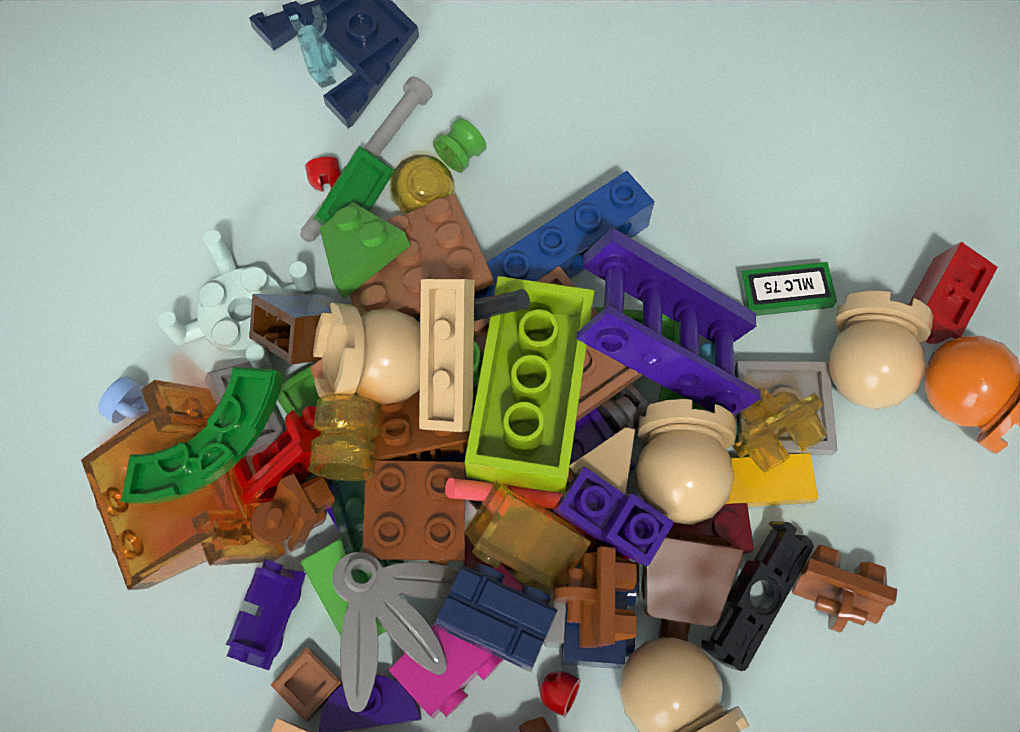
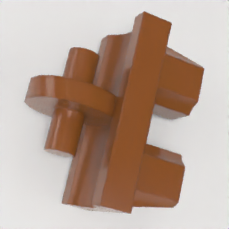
[250,474,335,553]
[792,545,897,633]
[553,546,637,648]

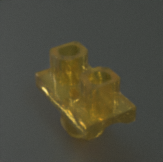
[732,387,828,473]

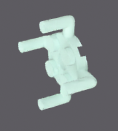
[157,229,315,370]

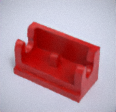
[908,242,998,344]
[234,406,338,504]

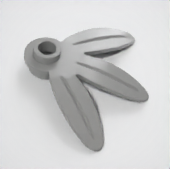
[332,552,458,712]

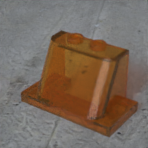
[81,380,285,590]

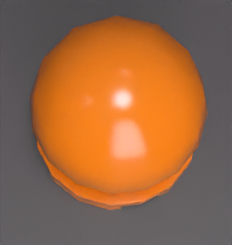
[924,336,1020,454]

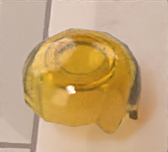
[389,154,455,214]

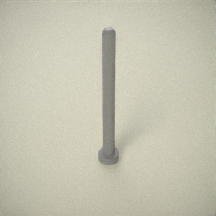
[300,77,432,242]

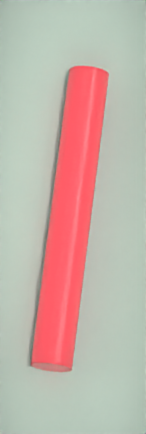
[445,478,563,509]

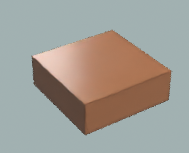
[270,648,342,722]

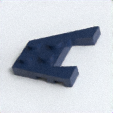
[249,0,419,129]

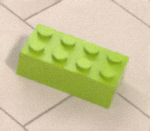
[464,276,595,493]

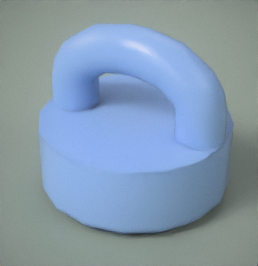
[98,376,151,423]

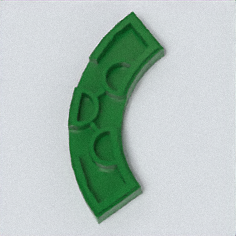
[121,367,284,505]

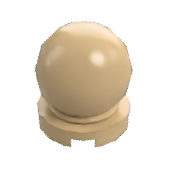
[828,291,933,410]
[313,303,420,405]
[635,399,736,525]
[619,637,750,732]

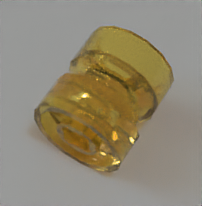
[308,394,382,481]

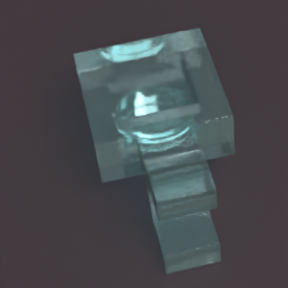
[289,5,337,89]

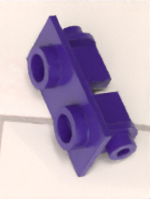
[225,559,306,671]

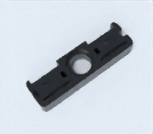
[701,521,814,671]

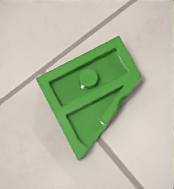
[319,202,411,299]

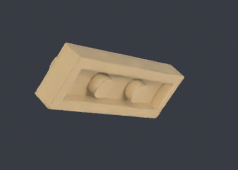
[419,279,474,432]

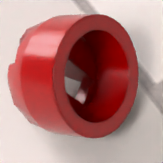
[305,156,341,192]
[539,671,581,717]

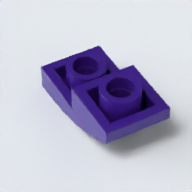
[553,466,674,566]

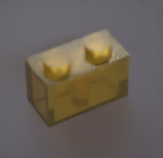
[465,480,591,590]

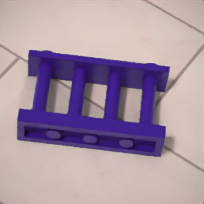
[577,228,761,416]

